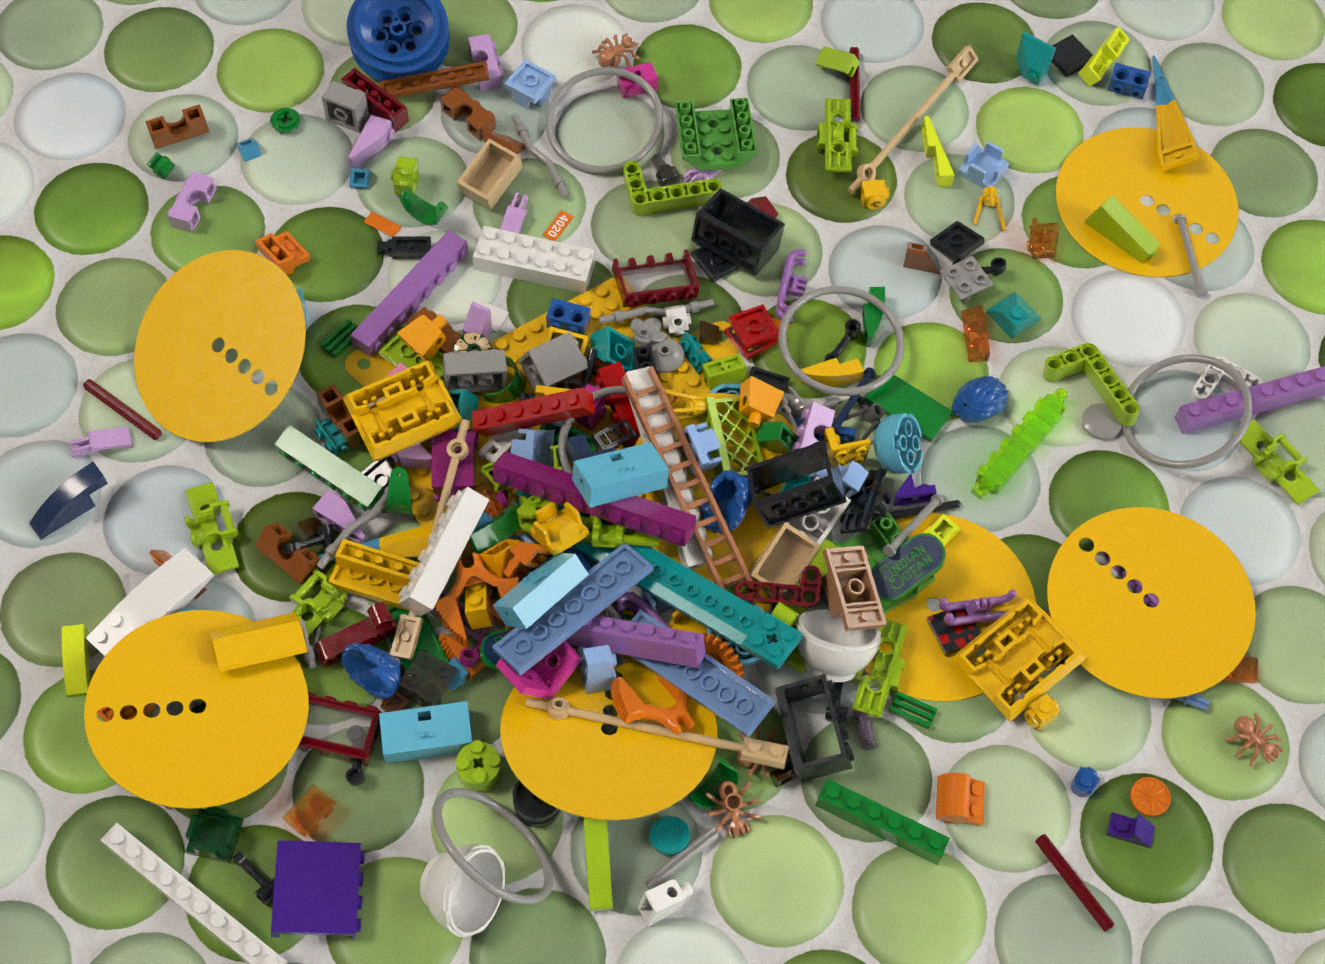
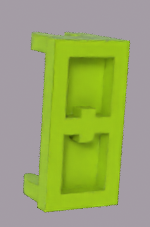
[815,46,860,77]
[702,353,747,391]

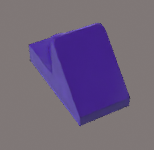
[893,474,937,507]
[1106,812,1155,848]

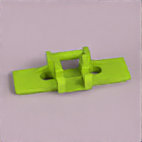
[817,98,859,172]
[1232,419,1320,505]
[184,482,239,575]
[579,515,659,548]
[289,563,348,637]
[850,619,908,718]

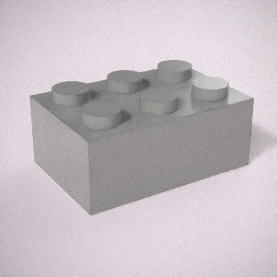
[443,349,507,393]

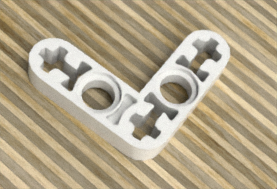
[1190,356,1264,402]

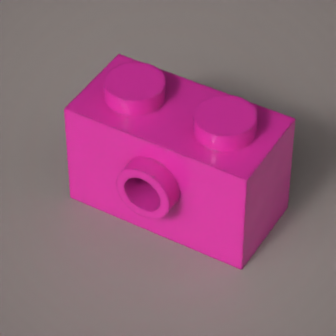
[617,62,658,99]
[576,384,607,431]

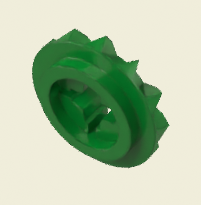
[270,108,301,134]

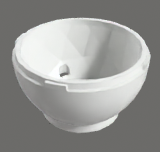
[795,608,881,682]
[420,844,505,937]

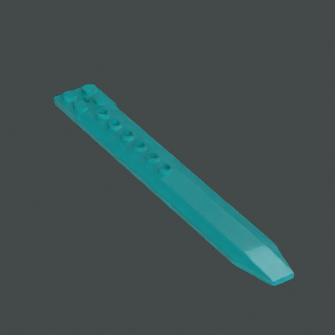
[515,490,803,670]

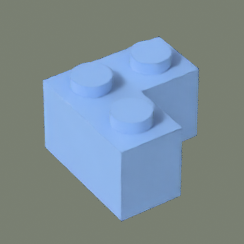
[811,461,869,498]
[577,645,617,694]

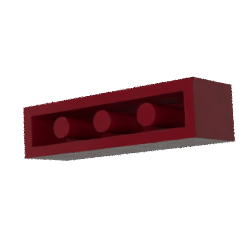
[341,68,409,132]

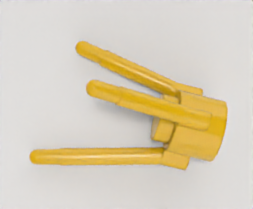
[973,186,1006,231]
[665,389,707,422]

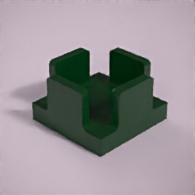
[185,807,244,863]

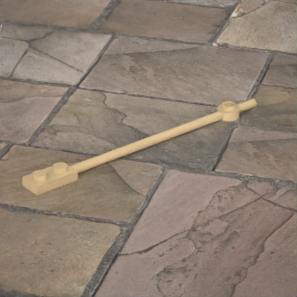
[848,45,979,194]
[390,419,470,661]
[525,697,789,769]

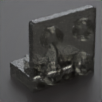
[398,650,458,707]

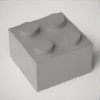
[322,81,370,133]

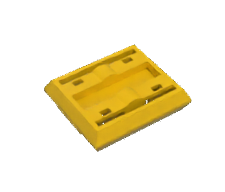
[343,360,462,462]
[952,595,1087,722]

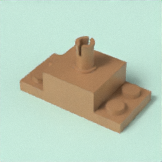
[821,545,887,632]

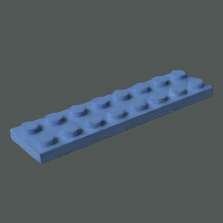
[492,543,654,676]
[631,609,776,738]

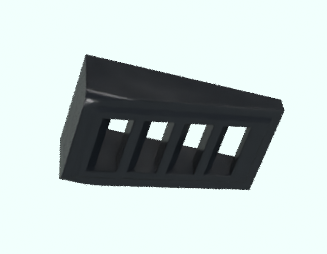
[591,419,637,451]

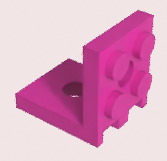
[496,640,582,699]

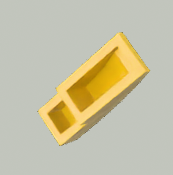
[798,358,864,386]

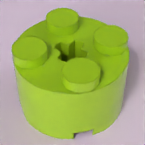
[456,740,502,792]

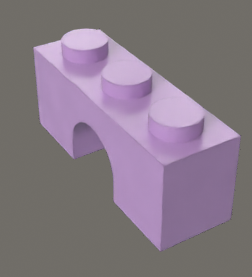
[468,34,504,91]
[167,171,216,233]
[792,402,835,451]

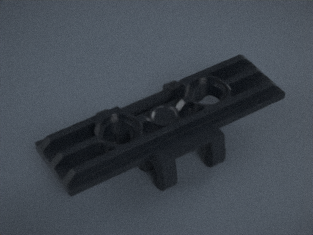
[840,468,891,534]

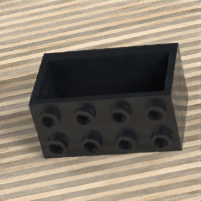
[691,188,785,276]
[746,440,847,528]
[774,674,855,782]

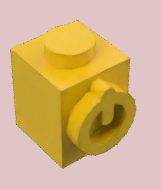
[860,179,889,210]
[1024,694,1060,731]

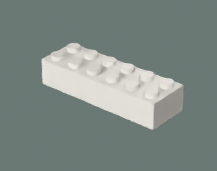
[473,226,596,293]
[398,487,489,616]

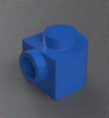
[1071,767,1100,797]

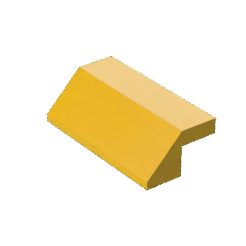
[328,539,419,611]
[209,612,307,672]

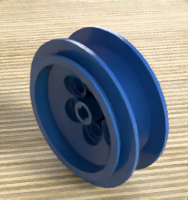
[347,0,450,81]

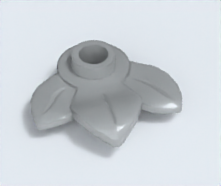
[630,318,667,346]

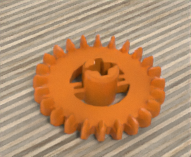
[702,632,744,679]

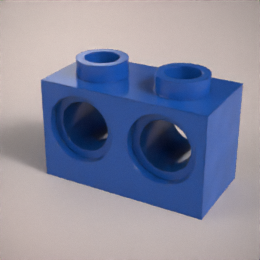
[1107,63,1151,100]
[546,298,591,335]

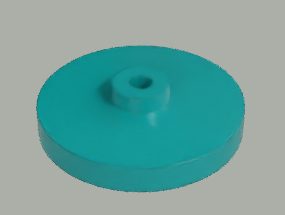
[649,816,690,855]

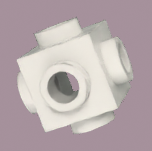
[662,305,691,335]

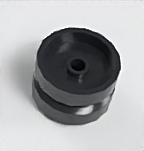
[512,780,561,828]

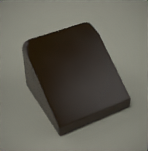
[699,321,719,345]
[296,516,322,539]
[770,765,796,787]

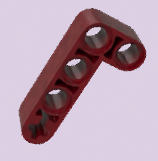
[734,565,821,608]
[314,602,397,667]

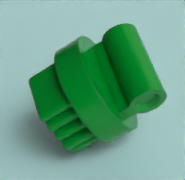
[146,152,175,179]

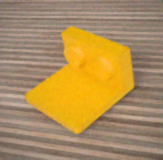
[822,427,871,467]

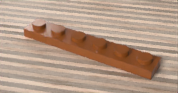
[380,61,489,98]

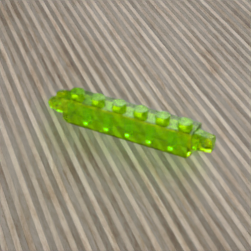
[971,388,1068,500]

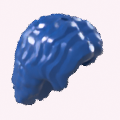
[951,376,1008,423]
[700,470,751,534]
[341,642,401,699]

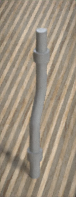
[511,113,570,199]
[599,299,714,324]
[316,474,401,570]

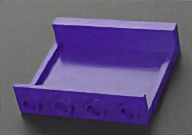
[271,840,365,940]

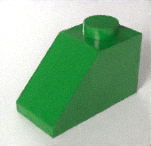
[756,421,798,454]

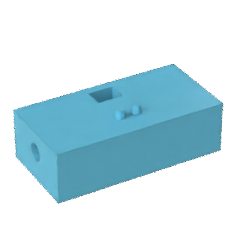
[572,442,669,507]
[493,553,589,629]
[379,701,473,764]

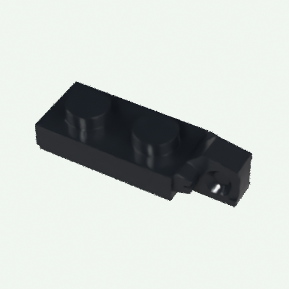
[377,236,431,257]

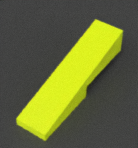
[1078,26,1130,87]
[922,116,955,187]

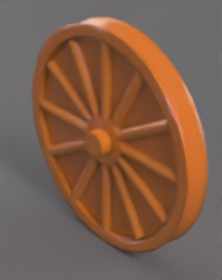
[1130,777,1171,817]

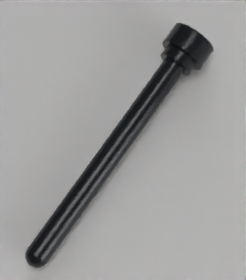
[869,500,961,528]

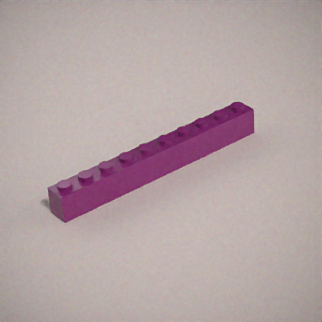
[493,451,696,547]

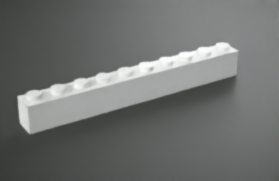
[625,367,713,570]
[101,823,288,964]

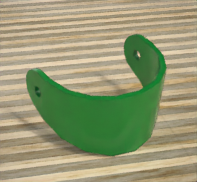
[400,189,449,226]
[485,355,526,403]
[386,467,413,516]
[688,756,740,809]

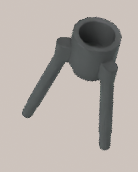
[844,403,885,441]

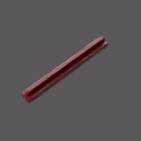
[849,47,860,122]
[83,379,162,440]
[1035,834,1115,932]

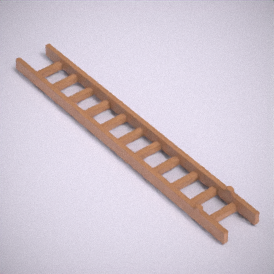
[621,366,756,594]

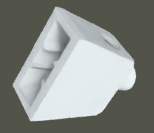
[637,879,693,927]

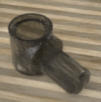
[651,154,680,187]

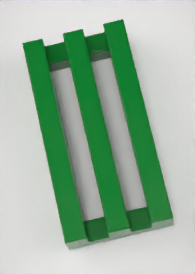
[320,319,357,358]
[889,691,937,730]

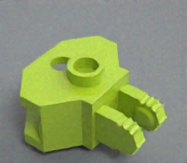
[391,156,419,195]
[517,495,559,532]

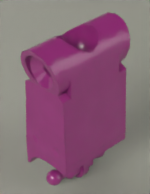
[429,429,479,503]

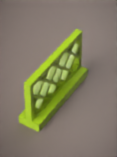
[701,397,763,477]

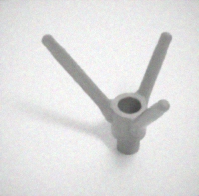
[767,393,799,437]
[299,619,322,669]

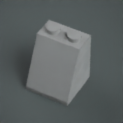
[518,332,588,392]

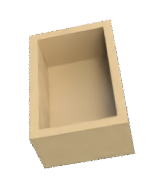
[457,139,523,210]
[750,522,821,600]

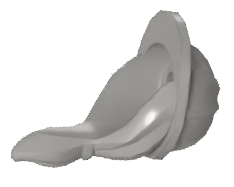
[787,386,843,418]

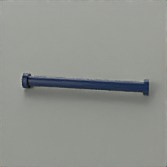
[831,367,876,434]

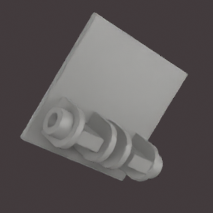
[940,256,993,303]

